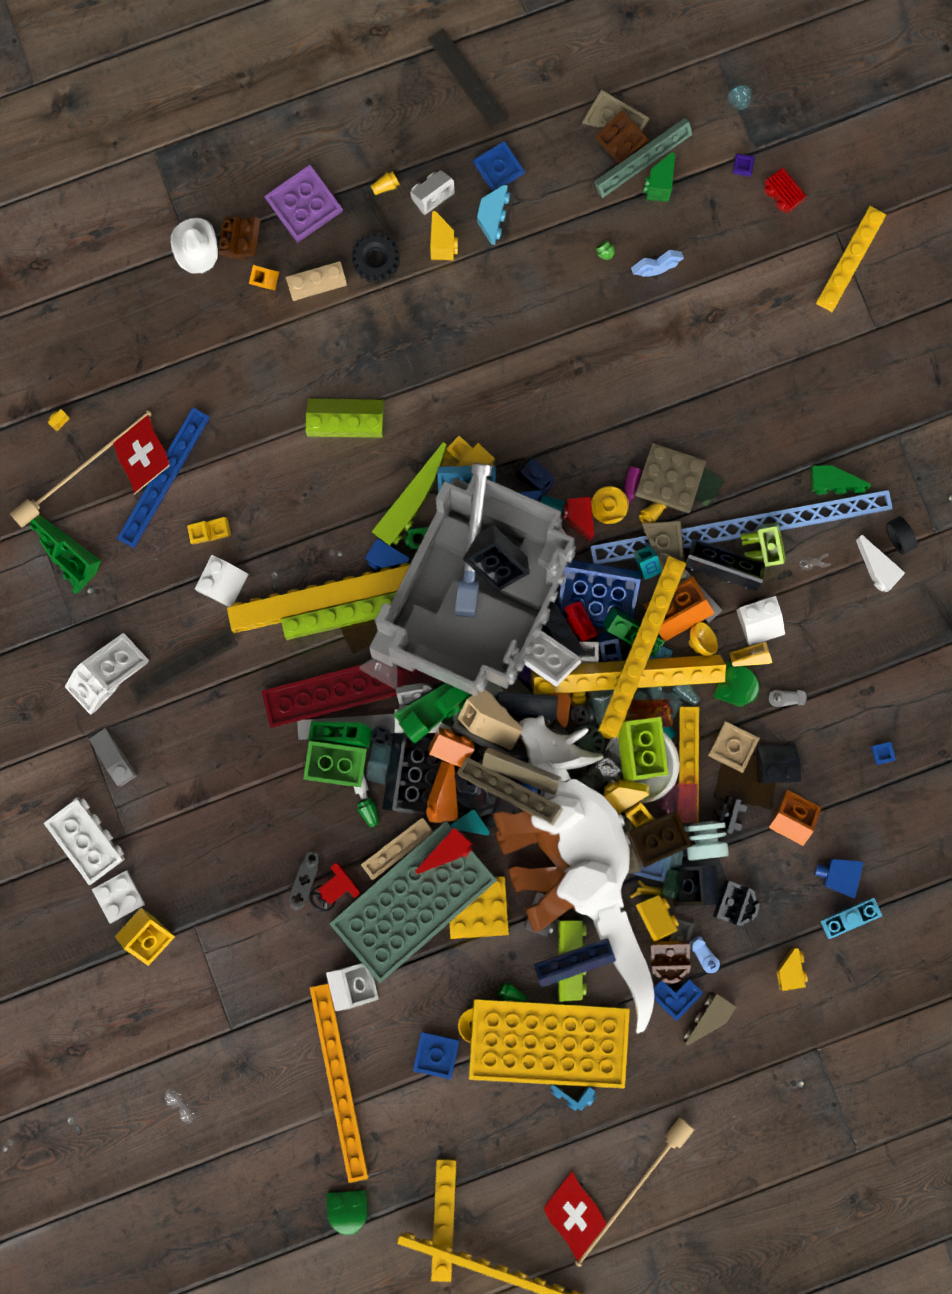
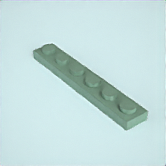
[594,118,693,198]

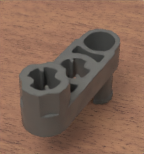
[288,852,319,910]

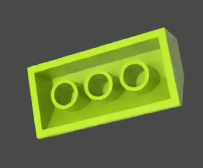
[306,399,384,438]
[558,920,586,1001]

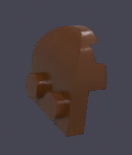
[650,940,691,983]

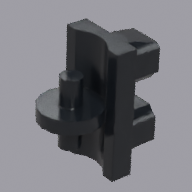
[714,795,747,834]

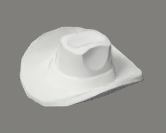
[171,218,218,273]

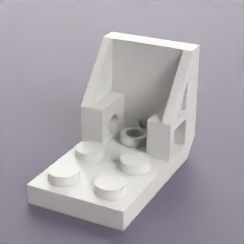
[65,633,149,715]

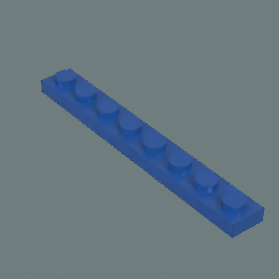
[117,408,210,549]

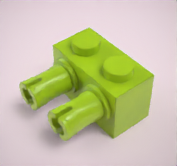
[741,522,786,567]

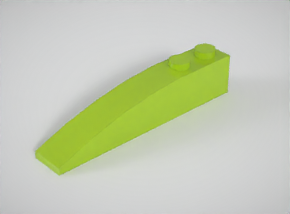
[372,442,447,547]

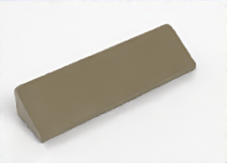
[482,748,561,795]

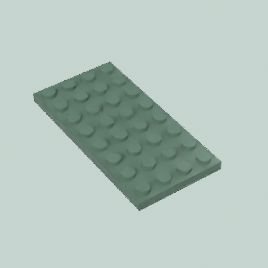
[330,821,497,983]

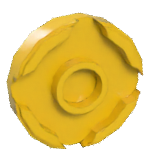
[591,486,629,524]

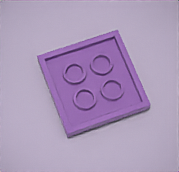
[264,165,343,243]

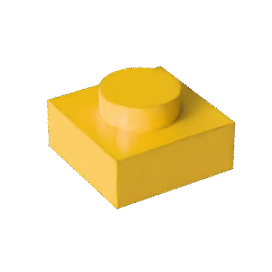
[47,409,70,431]

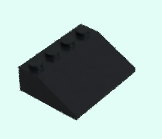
[382,733,444,816]

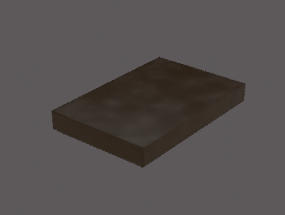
[626,810,692,869]

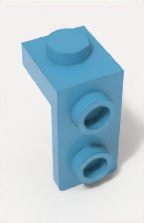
[549,1084,596,1111]

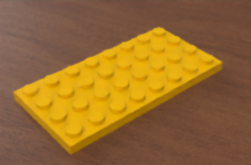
[468,999,630,1088]

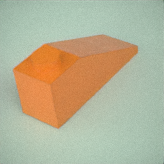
[426,761,458,823]

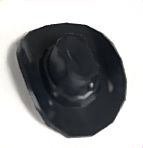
[454,751,489,809]

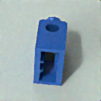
[814,859,863,898]

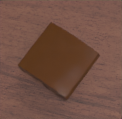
[595,110,649,164]

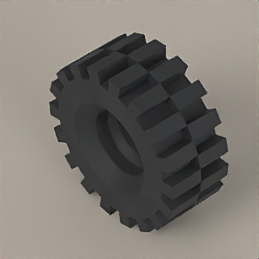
[352,232,400,283]

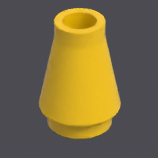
[370,171,400,195]
[639,502,667,524]

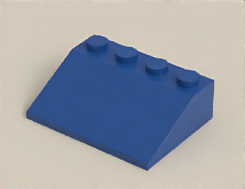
[557,560,641,628]

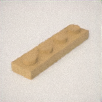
[361,817,433,880]

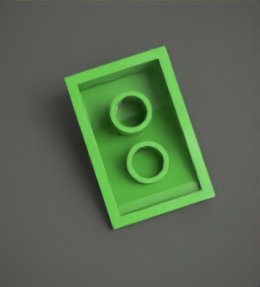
[303,741,367,787]

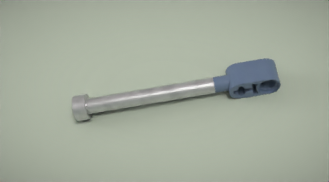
[455,463,492,618]

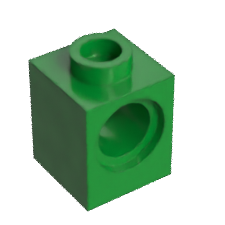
[405,527,429,551]

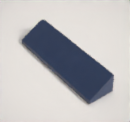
[534,938,616,987]

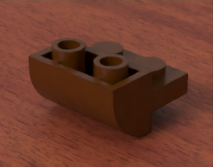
[218,216,261,260]

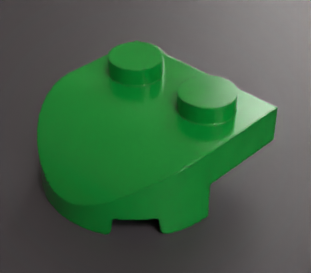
[713,661,760,707]
[326,1190,368,1235]

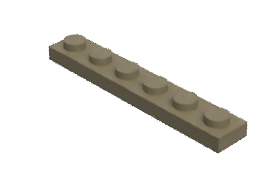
[457,757,564,826]

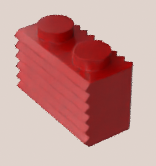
[763,167,806,214]

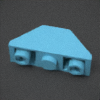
[477,185,510,245]
[820,898,882,939]

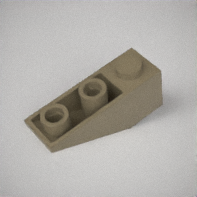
[683,993,736,1046]

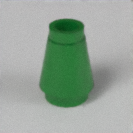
[357,797,380,828]
[497,982,527,1002]

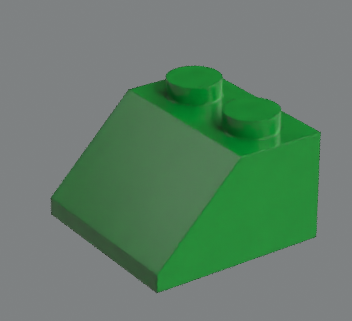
[643,153,675,202]

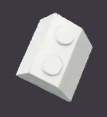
[411,170,454,215]
[195,555,249,607]
[736,596,785,646]
[326,963,379,1011]

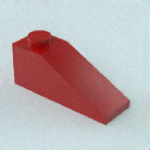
[415,828,473,874]

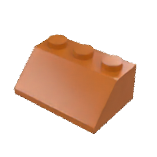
[643,576,715,642]

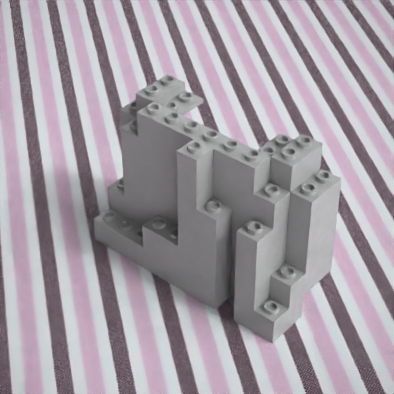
[369,474,576,697]

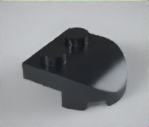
[713,880,759,926]

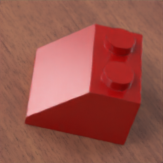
[563,497,594,541]

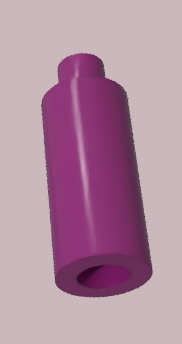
[623,467,642,506]

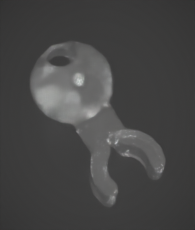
[800,553,830,571]

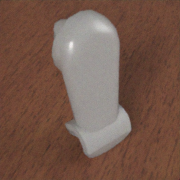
[769,690,807,707]

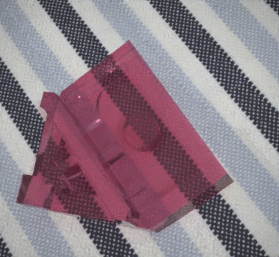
[657,784,698,823]

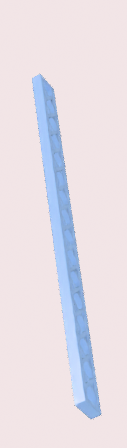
[590,490,893,565]

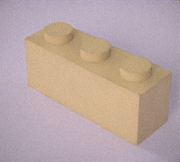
[286,261,347,301]

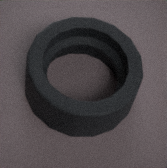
[886,516,917,555]

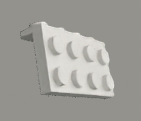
[44,797,125,885]

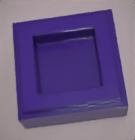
[733,154,755,177]

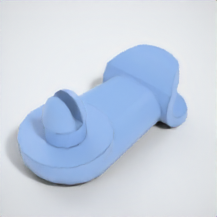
[690,936,720,973]

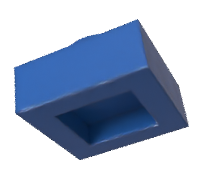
[871,742,896,765]

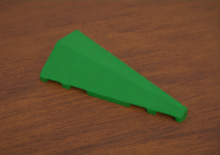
[29,515,101,594]

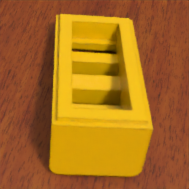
[729,642,772,666]

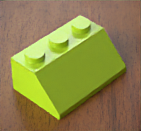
[618,717,669,780]

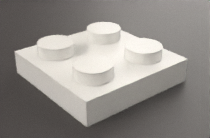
[92,871,145,924]

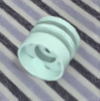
[684,821,729,860]

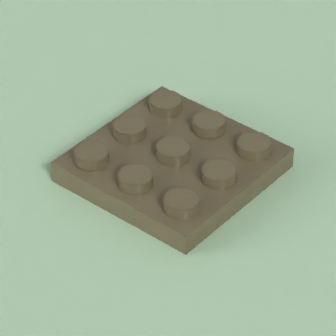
[635,443,706,513]

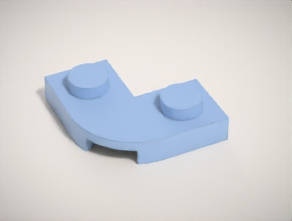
[631,250,684,277]

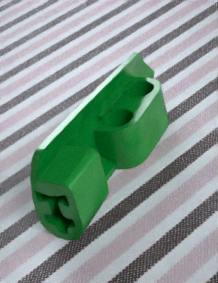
[394,683,472,743]

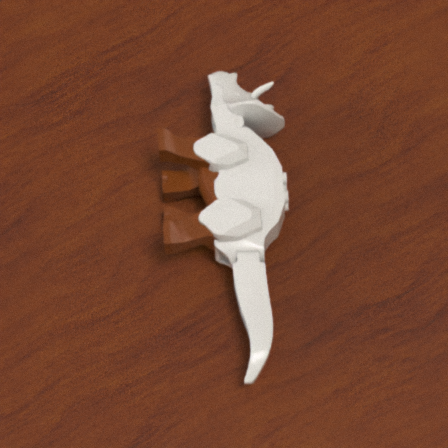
[492,715,654,1033]

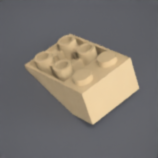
[458,689,523,750]

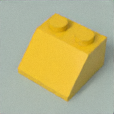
[430,211,458,261]
[636,895,679,941]
[115,908,175,966]

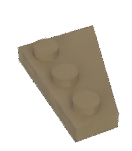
[582,90,649,131]
[642,521,685,579]

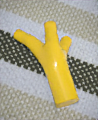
[630,880,661,898]

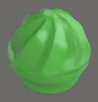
[596,240,615,260]

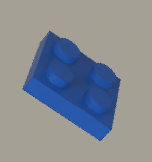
[473,141,525,192]
[413,1032,459,1079]

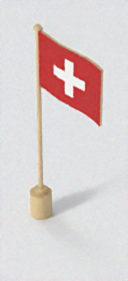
[9,410,170,528]
[544,1117,695,1267]

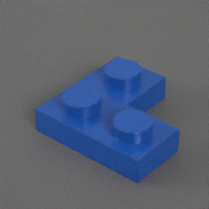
[653,979,703,1021]

